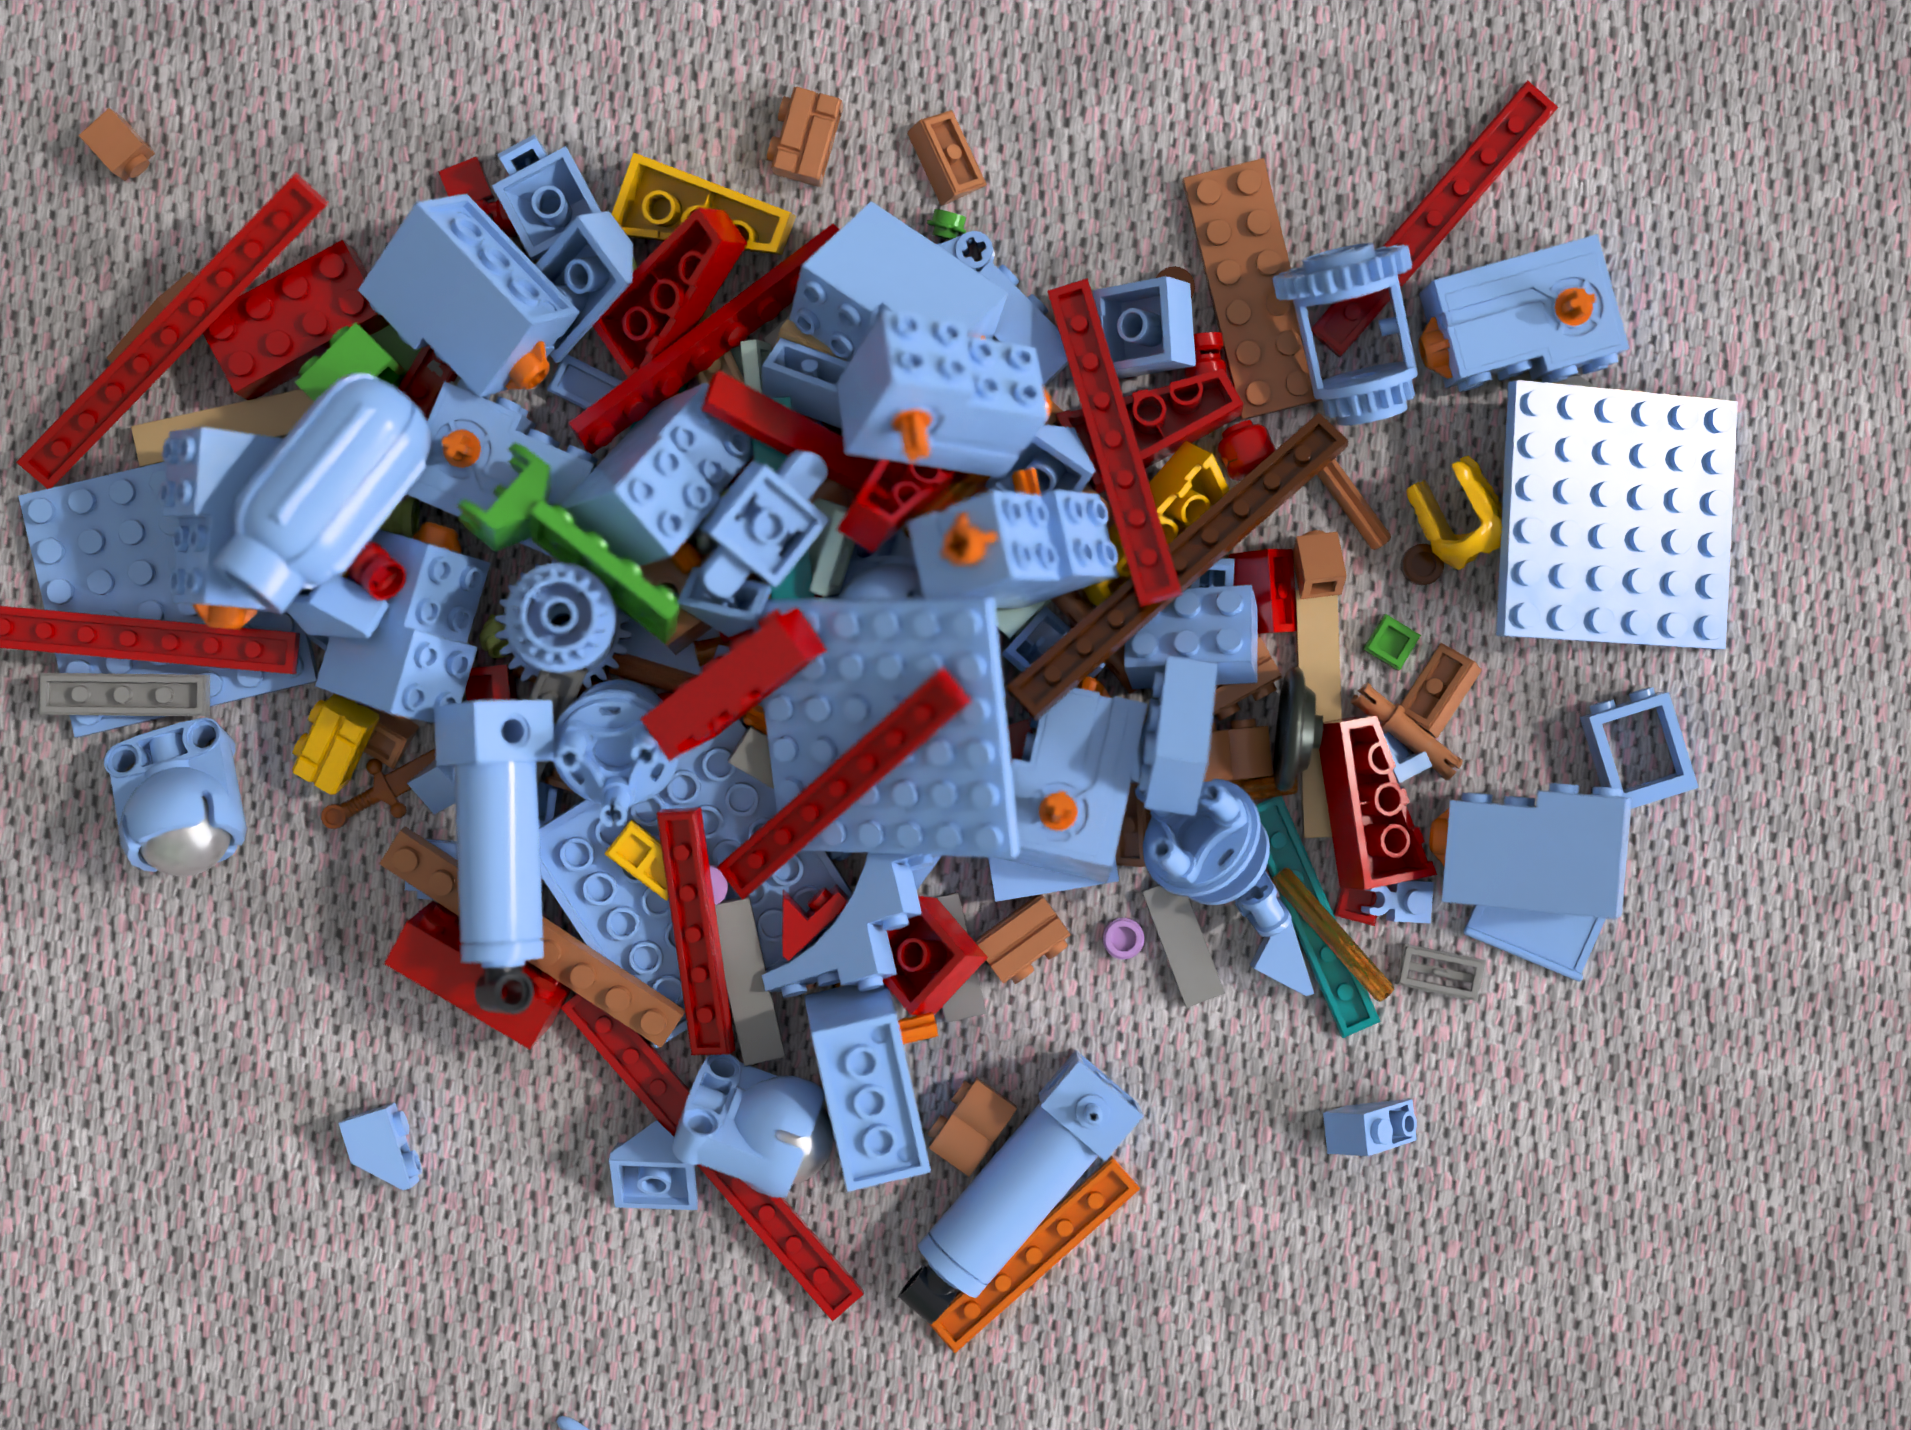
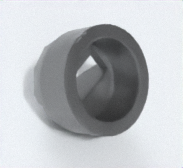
[688,518,718,554]

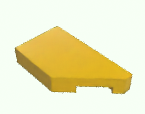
[605,819,669,901]

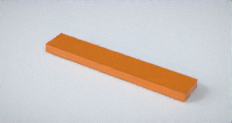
[927,1156,1140,1353]

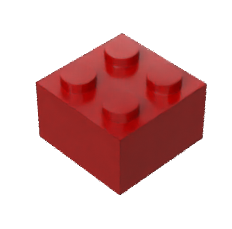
[882,896,988,1015]

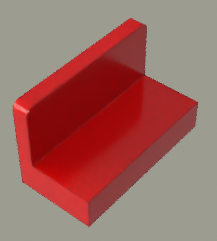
[1228,549,1297,634]

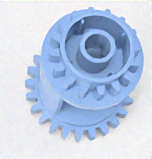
[1272,242,1418,426]
[495,559,632,689]

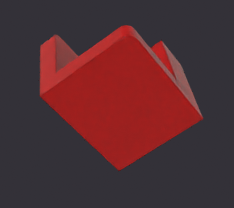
[465,664,517,702]

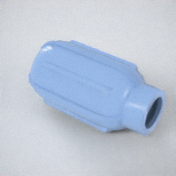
[212,373,431,615]

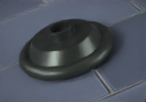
[1274,667,1323,791]

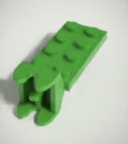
[457,442,680,644]

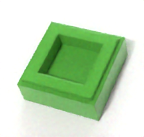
[1362,614,1421,671]

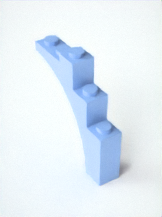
[762,853,941,998]

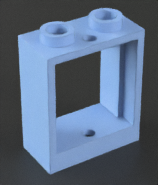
[1580,687,1699,809]

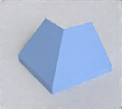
[985,425,1095,495]
[609,1120,698,1210]

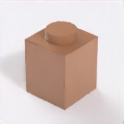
[78,108,155,181]
[1293,530,1347,599]

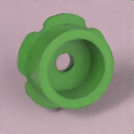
[927,209,966,240]

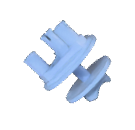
[553,680,679,827]
[1135,779,1270,905]

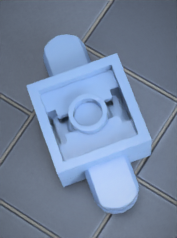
[698,450,830,597]

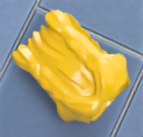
[1406,455,1502,570]

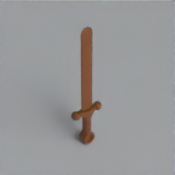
[321,748,436,829]

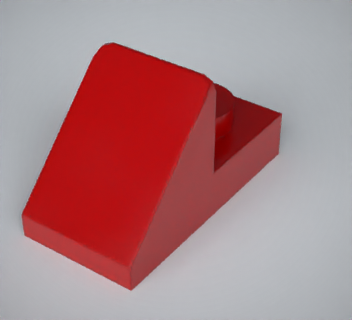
[782,884,849,961]

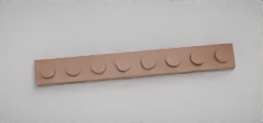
[379,826,685,1048]

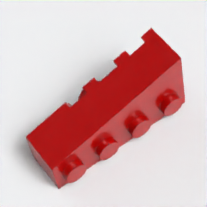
[1056,368,1244,494]
[836,459,966,553]
[640,607,827,761]

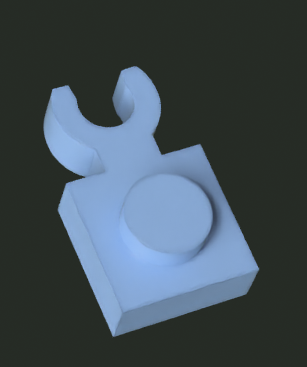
[1361,880,1434,923]

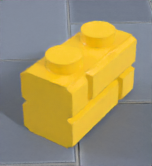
[292,694,380,795]

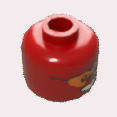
[1217,420,1276,481]

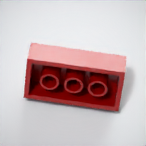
[203,239,390,400]
[384,901,571,1050]

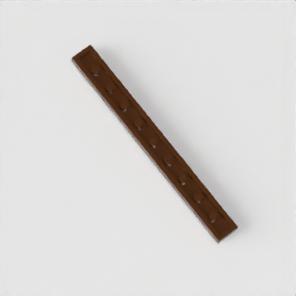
[1006,413,1348,721]

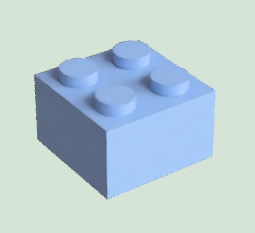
[1093,276,1196,379]

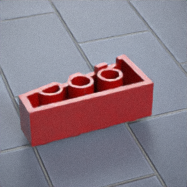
[593,207,748,377]
[1319,716,1437,890]

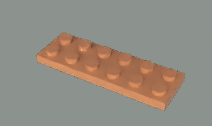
[1182,158,1321,420]

